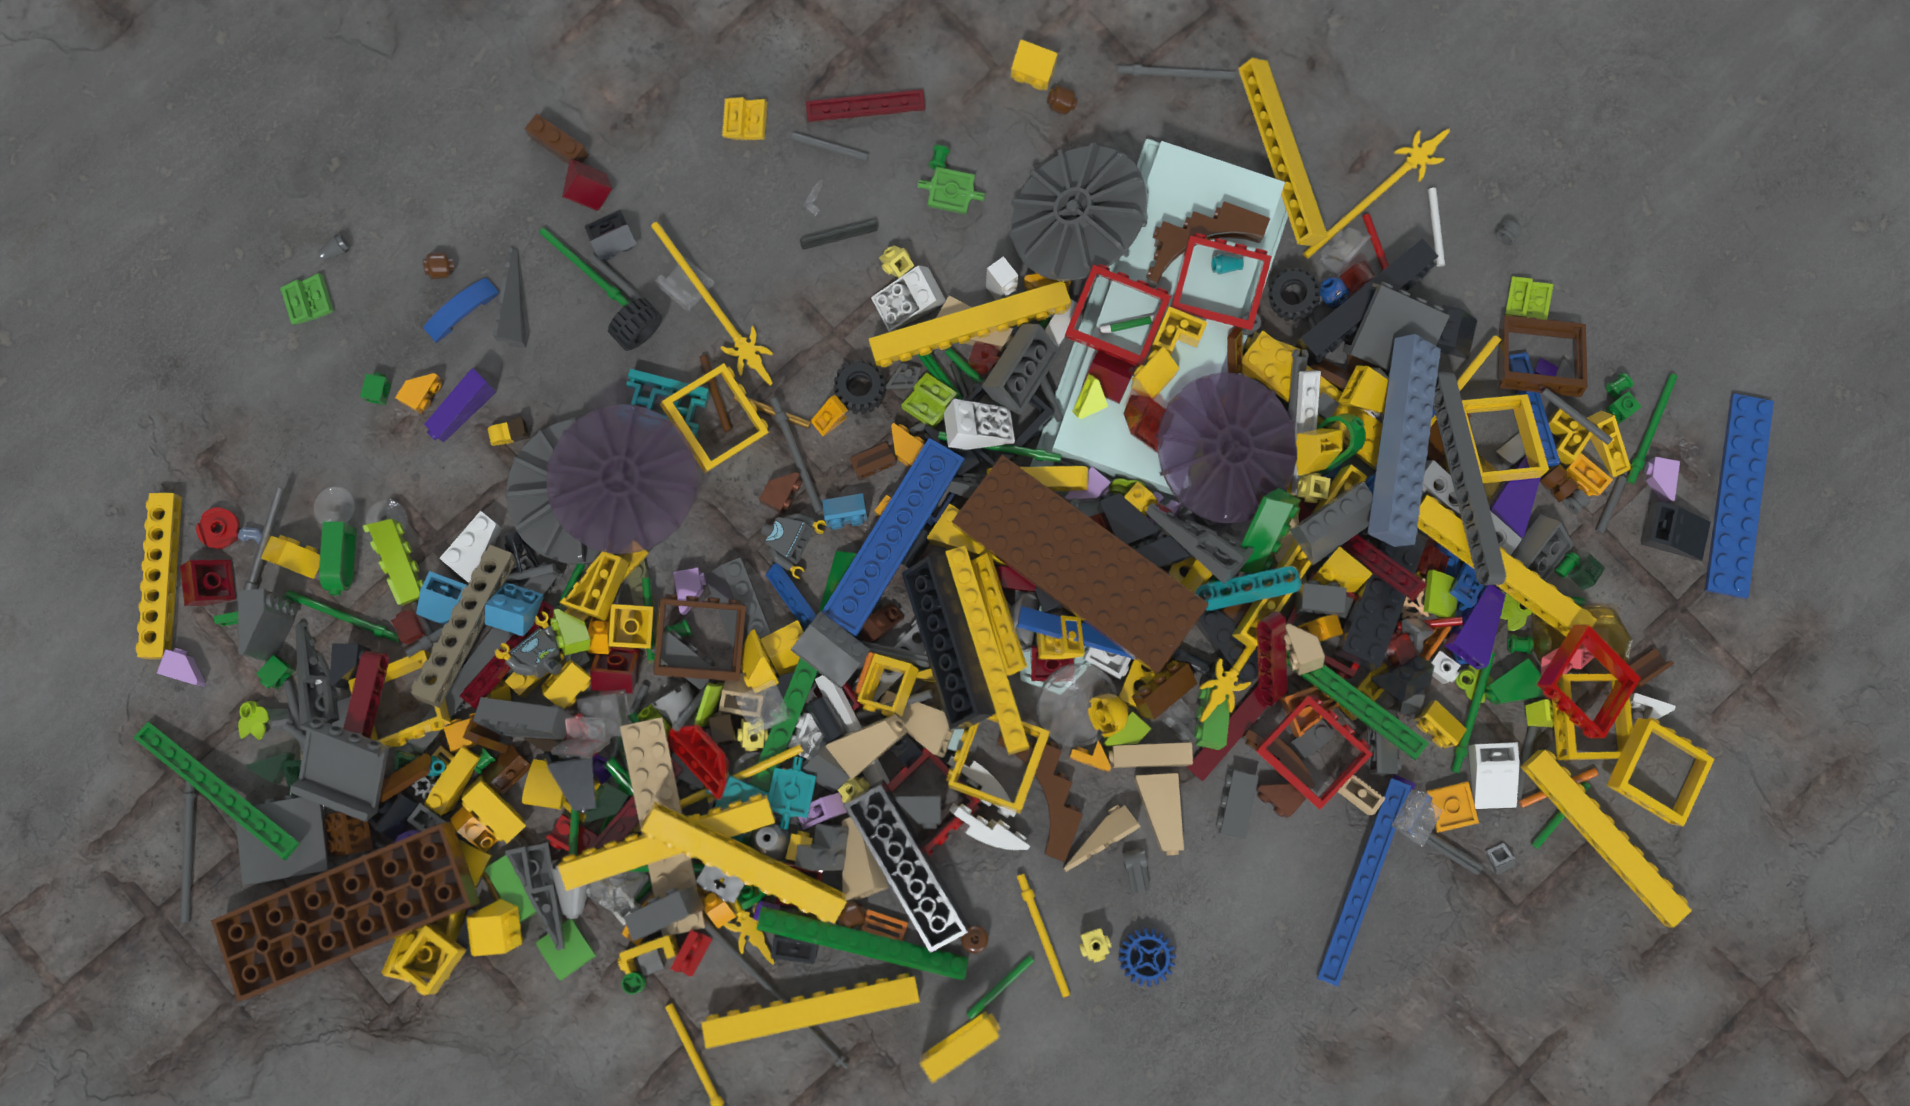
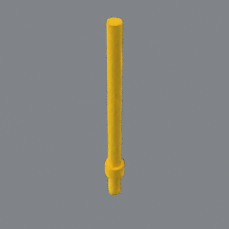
[1016,873,1071,998]
[665,1003,725,1106]

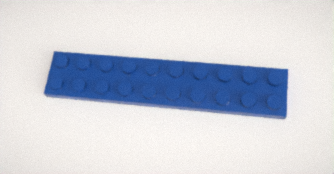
[1704,393,1774,599]
[822,438,965,637]

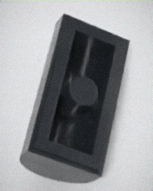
[902,529,929,568]
[806,696,846,743]

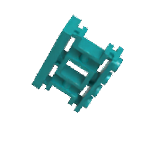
[617,369,711,439]

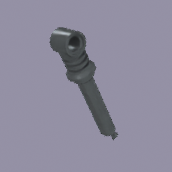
[1277,349,1309,470]

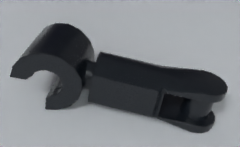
[1172,649,1230,680]

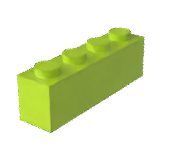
[363,519,424,606]

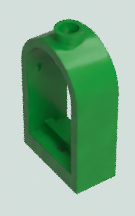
[1314,413,1366,476]
[319,521,357,596]

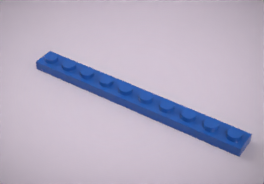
[1317,778,1411,987]

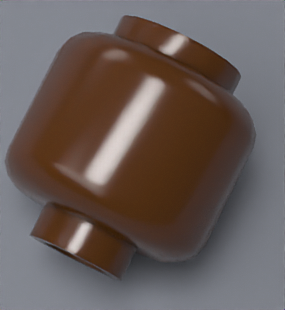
[1047,86,1077,115]
[423,252,454,279]
[835,900,866,929]
[961,925,989,954]

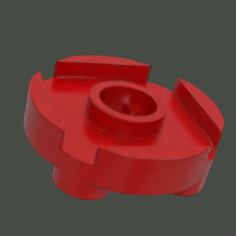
[196,507,240,549]

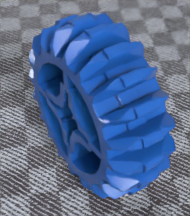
[1118,928,1176,987]

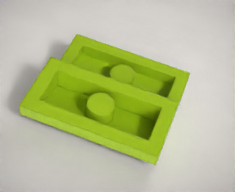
[1505,276,1554,320]
[901,373,958,429]
[1423,570,1458,618]
[694,681,724,727]

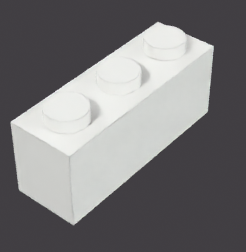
[986,256,1018,300]

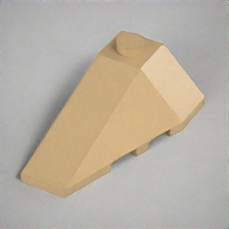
[1063,805,1140,872]

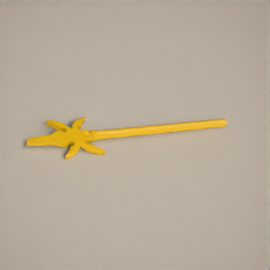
[1303,129,1450,259]
[651,222,773,386]
[1199,564,1312,722]
[632,744,803,832]
[682,813,774,965]

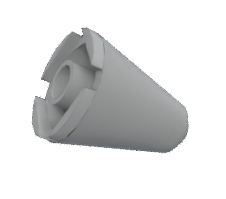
[1009,592,1040,652]
[651,681,705,730]
[749,822,791,861]
[551,859,590,919]

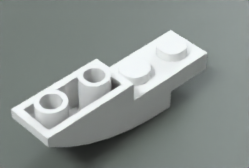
[947,756,1016,818]
[949,803,1030,850]

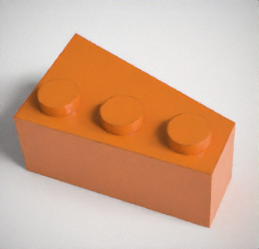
[1280,676,1344,737]

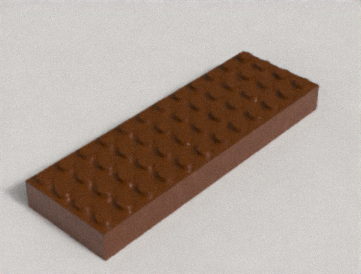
[952,455,1209,675]
[211,822,480,1002]

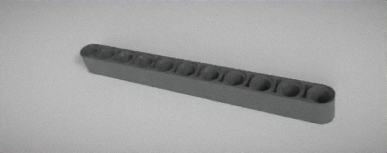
[1433,372,1506,585]
[406,561,563,755]

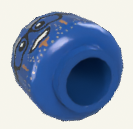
[1320,278,1349,308]

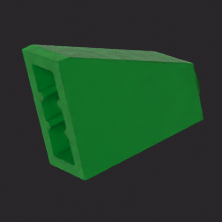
[1484,658,1546,705]

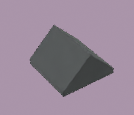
[800,735,850,793]

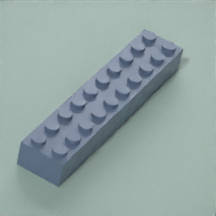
[1368,334,1441,547]

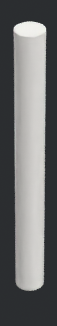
[1428,188,1445,266]

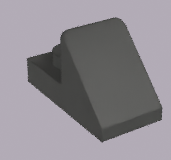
[1402,619,1435,656]

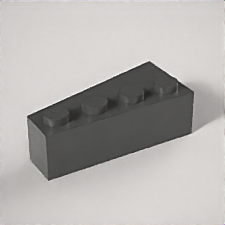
[473,697,571,740]

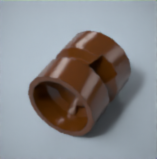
[1540,464,1580,502]

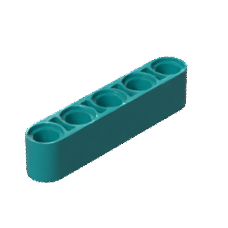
[1195,566,1302,611]

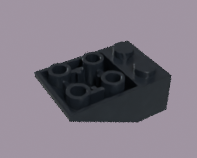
[1641,501,1711,561]
[770,905,821,964]

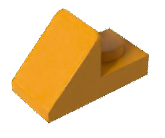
[811,395,848,437]
[1069,740,1111,772]

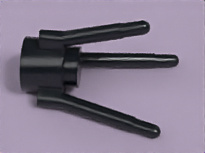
[504,532,540,574]

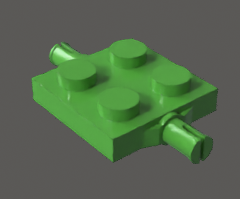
[918,167,985,215]

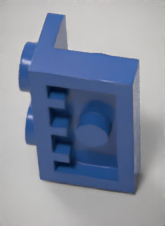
[1449,562,1485,611]

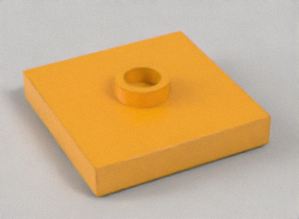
[1426,781,1479,833]

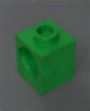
[360,372,392,406]
[1605,391,1642,424]
[256,655,295,689]

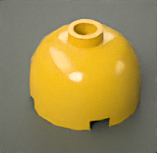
[1088,693,1128,737]

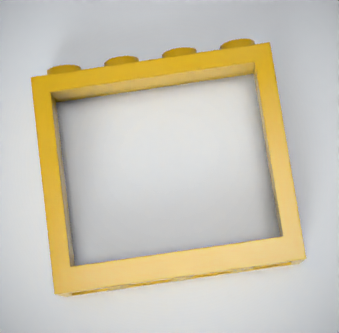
[660,364,769,473]
[1462,394,1549,483]
[348,650,451,748]
[1552,674,1633,760]
[946,714,1050,814]
[1606,717,1714,827]
[920,1011,1000,1083]

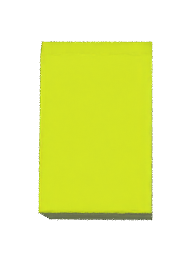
[1072,374,1108,419]
[1525,699,1554,727]

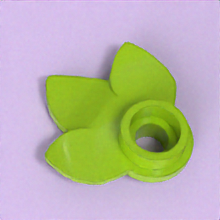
[1110,479,1146,497]
[1500,591,1533,631]
[1455,665,1494,703]
[238,701,269,740]

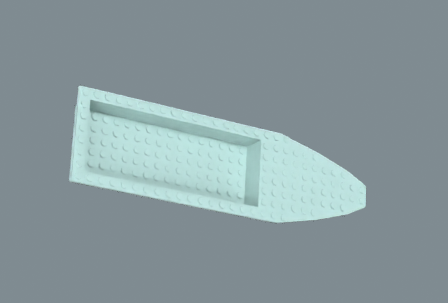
[1015,139,1288,694]

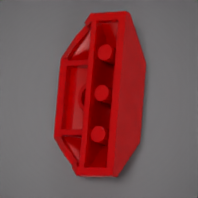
[667,724,729,800]

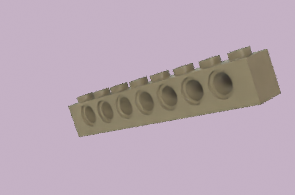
[411,545,516,708]

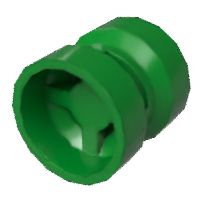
[622,971,646,994]

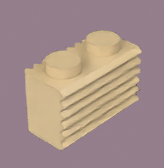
[1338,775,1385,815]

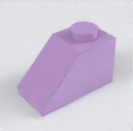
[1644,457,1680,504]
[1065,467,1111,504]
[673,568,706,615]
[157,648,206,687]
[798,792,847,830]

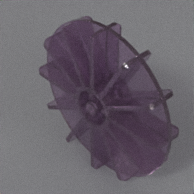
[1155,373,1297,524]
[546,405,697,554]

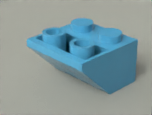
[822,493,868,530]
[416,571,468,625]
[485,583,543,636]

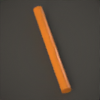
[1518,768,1598,808]

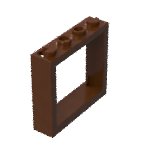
[1499,315,1588,397]
[653,594,746,681]

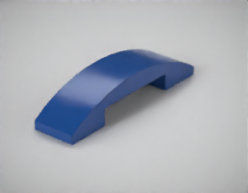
[423,278,500,343]

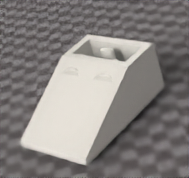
[871,266,946,332]
[944,399,1015,450]
[1468,743,1519,809]

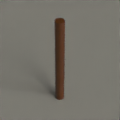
[699,355,732,432]

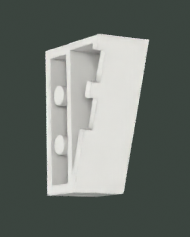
[439,511,502,583]

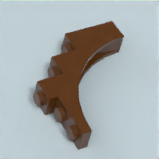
[1146,201,1270,289]
[997,735,1083,862]

